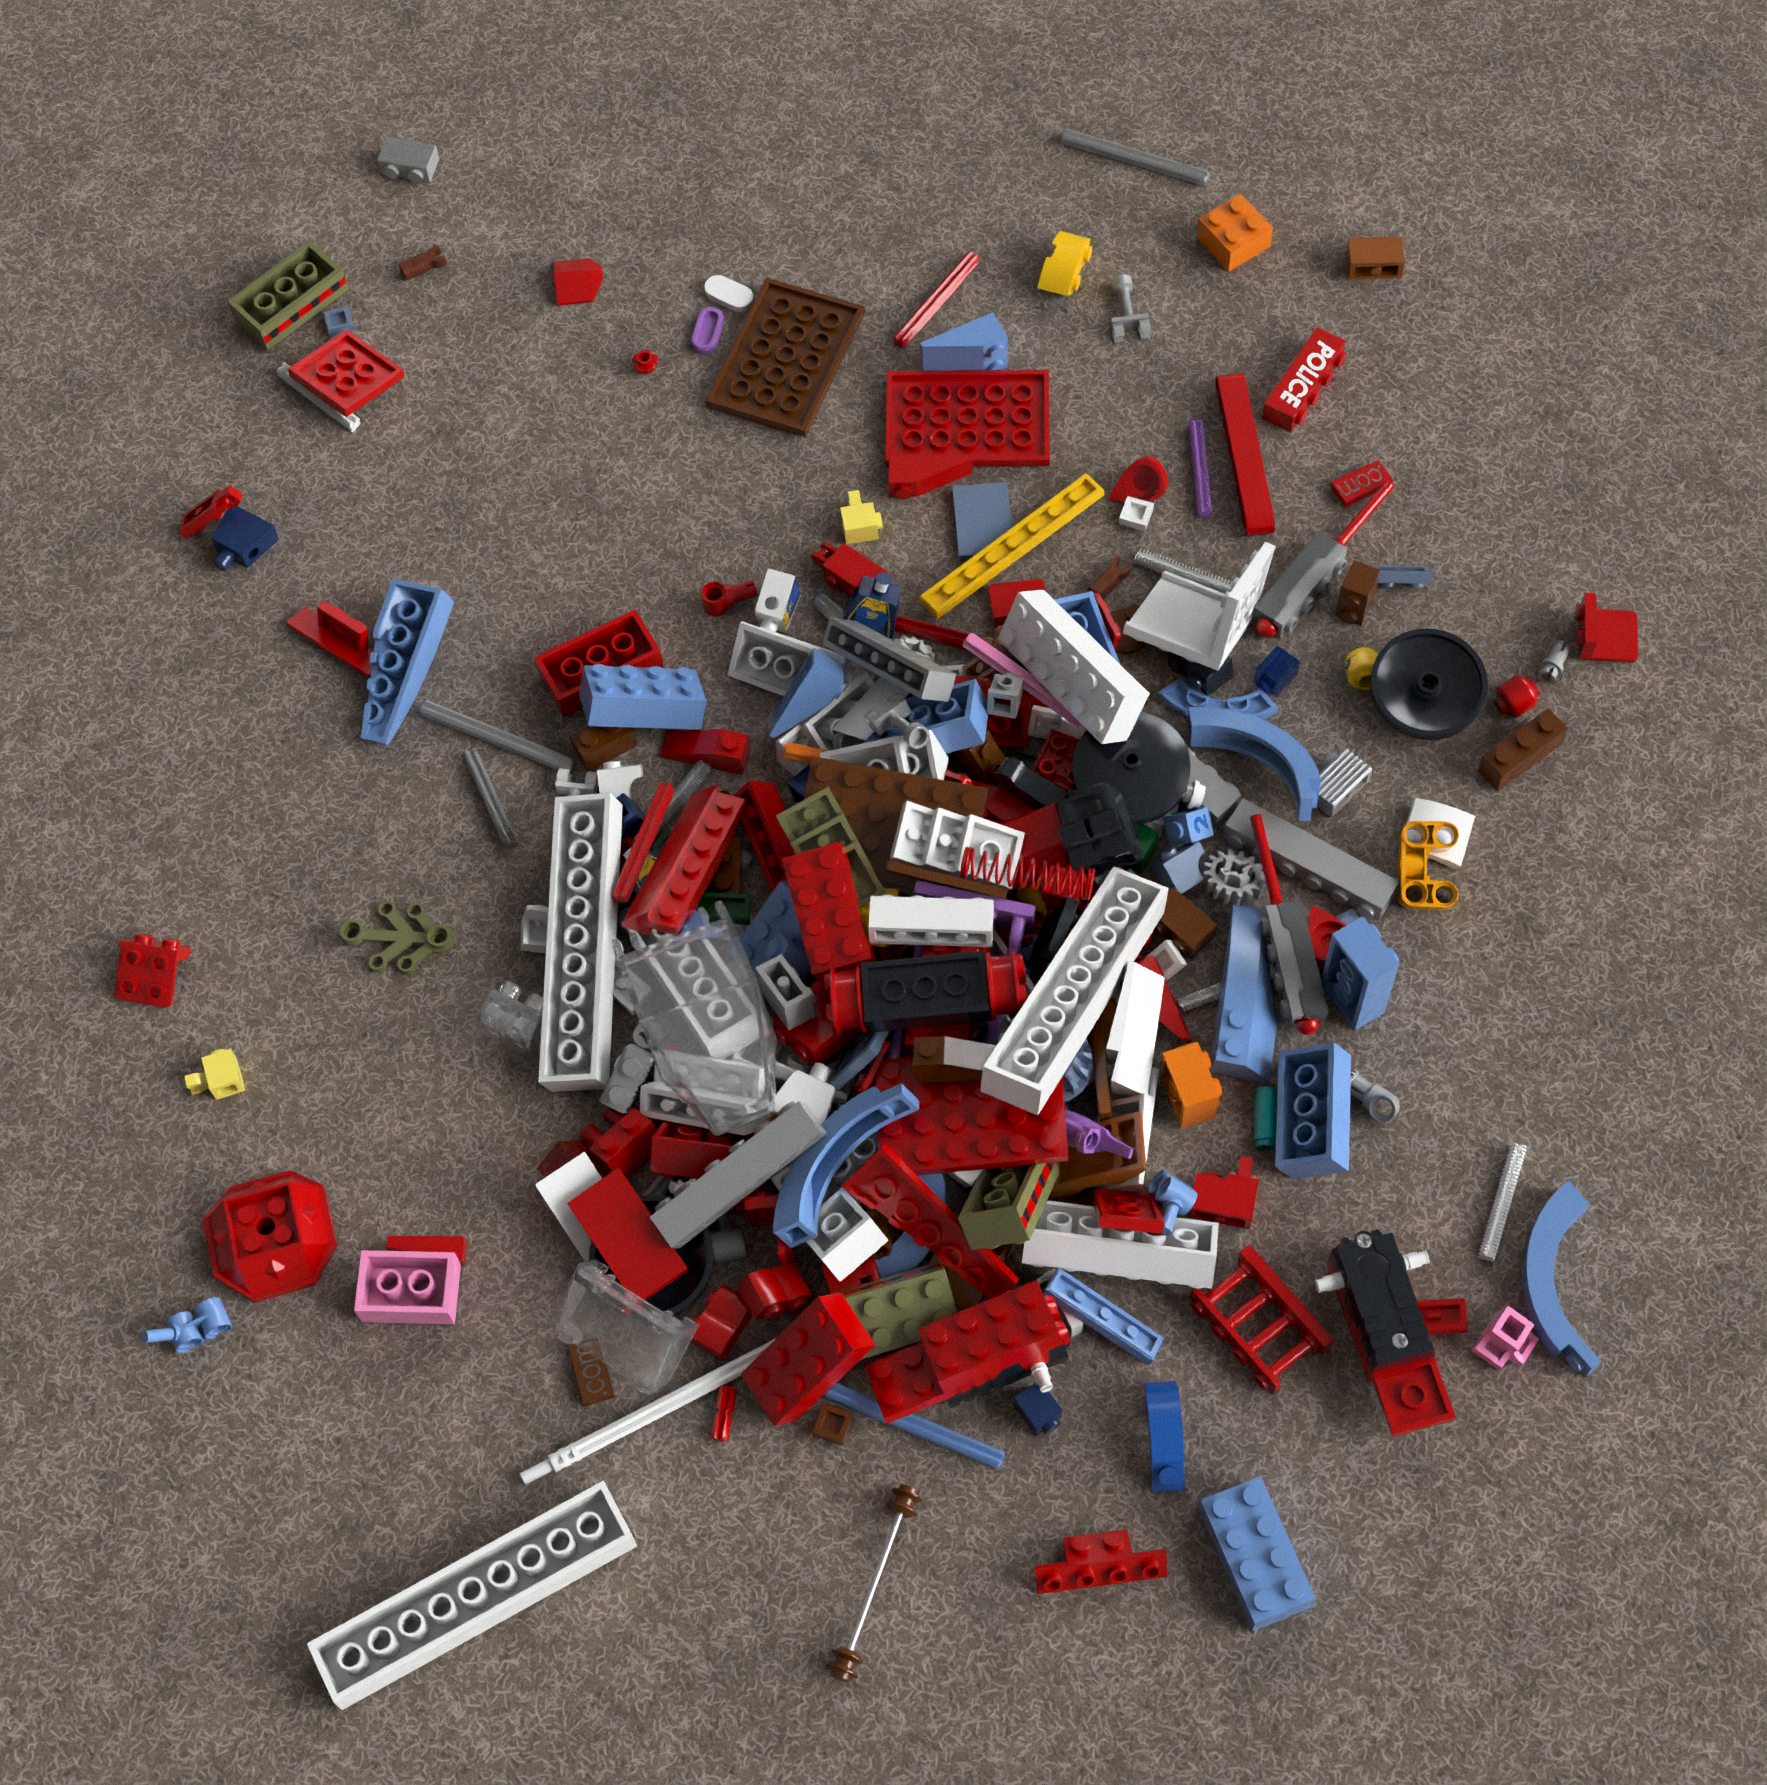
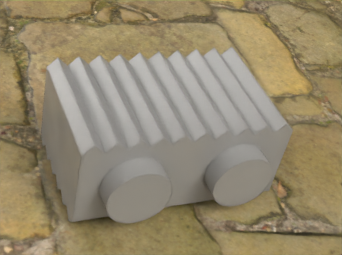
[378,137,439,183]
[1317,748,1372,818]
[599,1043,655,1114]

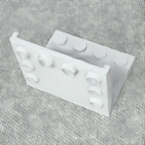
[1123,542,1276,671]

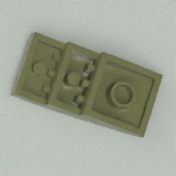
[776,786,886,907]

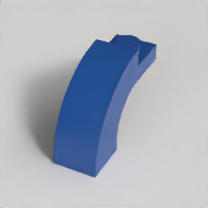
[1144,1381,1185,1492]

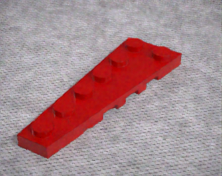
[841,1144,1019,1299]

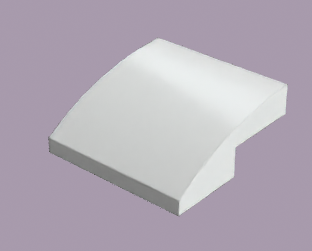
[1406,798,1475,870]

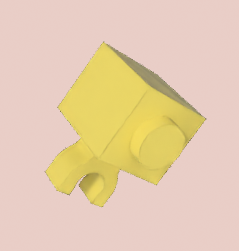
[840,490,883,544]
[184,1048,245,1100]

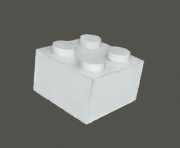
[807,1187,888,1282]

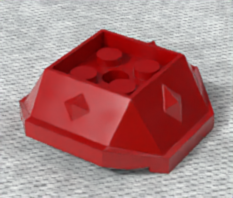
[202,1170,338,1303]

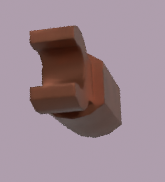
[399,245,447,281]
[1087,556,1132,600]

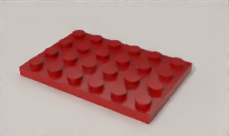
[885,370,1050,467]
[876,1056,1069,1176]

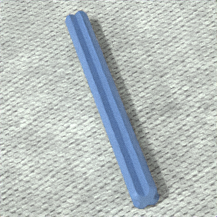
[824,1383,1004,1469]

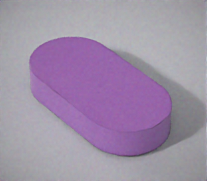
[691,307,724,355]

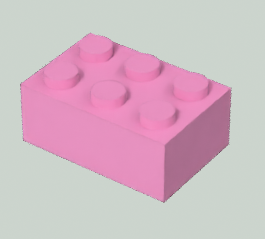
[354,1250,461,1324]

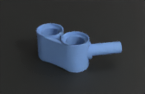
[1148,1169,1197,1236]
[141,1297,232,1353]

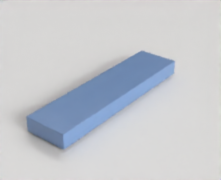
[1043,1267,1164,1365]

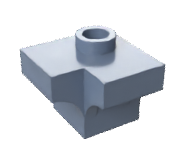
[1148,842,1205,894]

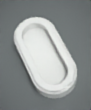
[705,275,754,312]

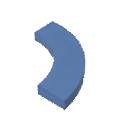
[1157,678,1279,720]
[875,1173,946,1278]

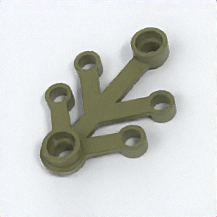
[340,901,455,975]

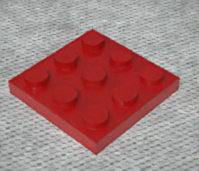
[288,329,404,417]

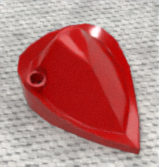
[1108,455,1169,503]
[1308,905,1347,969]

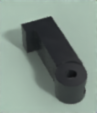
[993,757,1073,810]

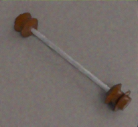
[826,1484,922,1682]

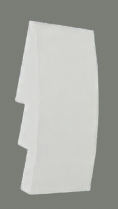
[890,801,1025,890]

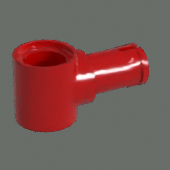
[701,579,758,617]

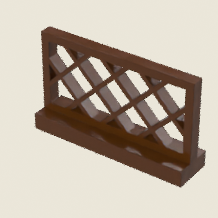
[885,860,1008,899]

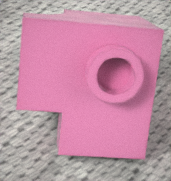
[1472,1306,1539,1370]

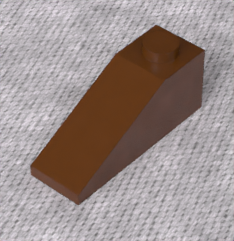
[913,1036,997,1083]

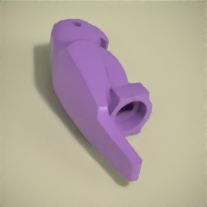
[1065,1110,1133,1159]

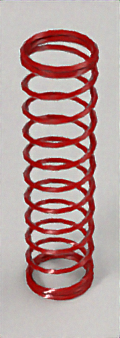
[960,846,1095,901]

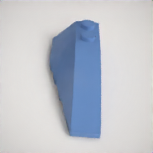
[1209,904,1277,1083]

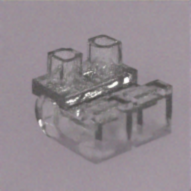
[478,980,544,1059]

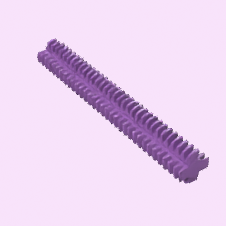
[1188,419,1212,518]

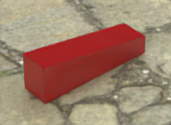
[386,1236,467,1266]

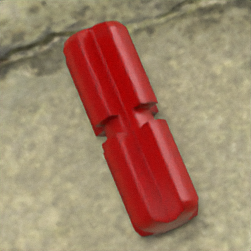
[710,1386,737,1442]

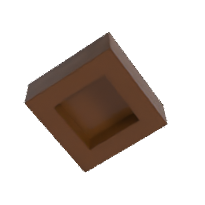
[812,1403,854,1446]

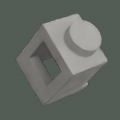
[987,672,1024,719]

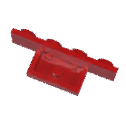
[286,601,374,678]
[1034,1529,1168,1594]

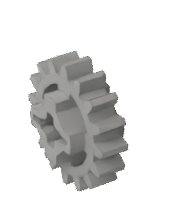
[1201,849,1266,906]

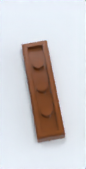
[1091,1013,1113,1121]

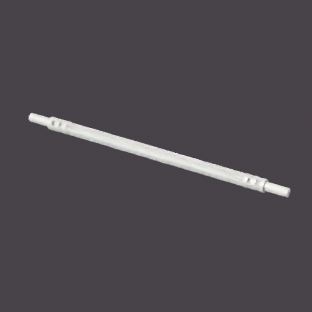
[520,1338,776,1485]

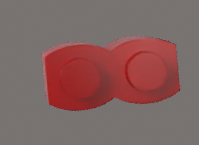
[737,1263,812,1321]
[688,1284,753,1361]

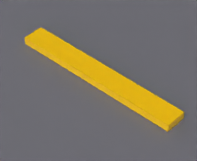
[919,473,1104,620]

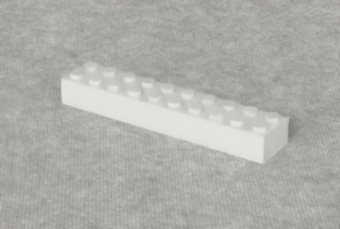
[538,793,623,1092]
[980,866,1169,1115]
[307,1481,637,1710]

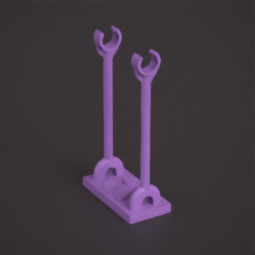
[887,881,1037,1059]

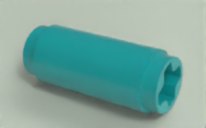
[1254,1086,1277,1151]

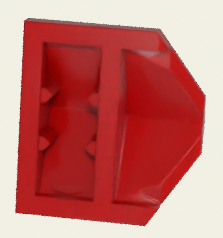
[554,258,603,306]

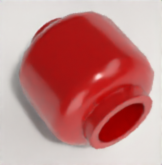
[1494,675,1540,718]

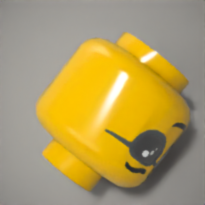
[1343,647,1378,690]

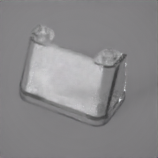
[554,1259,699,1395]

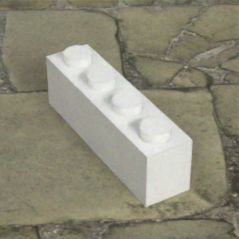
[868,895,994,947]

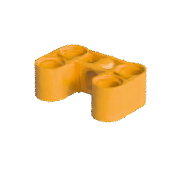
[1397,821,1459,911]

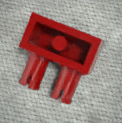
[580,1107,657,1178]

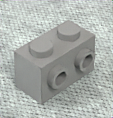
[755,954,816,1031]

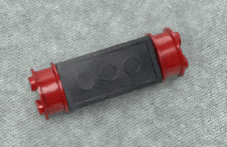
[824,950,1028,1036]

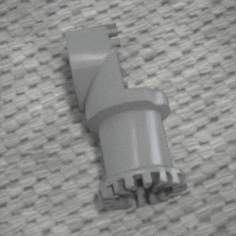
[1350,1069,1400,1122]

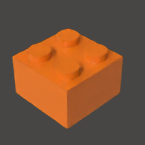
[1197,194,1273,272]
[1160,1042,1222,1129]

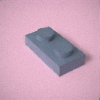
[1372,565,1432,588]

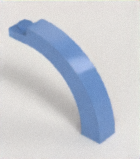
[1187,707,1321,821]
[773,1083,919,1248]
[1522,1181,1601,1377]

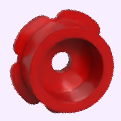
[632,350,658,374]

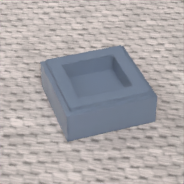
[322,306,355,337]

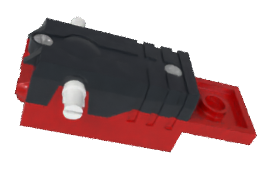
[1315,1229,1456,1438]
[864,1280,1071,1424]

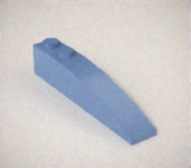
[361,578,454,746]

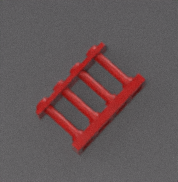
[1190,1244,1334,1395]

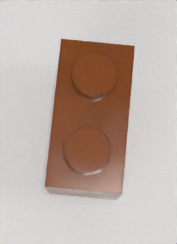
[1346,236,1405,280]

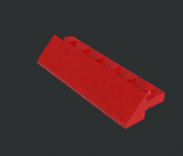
[622,784,745,936]

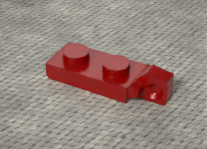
[179,485,243,539]

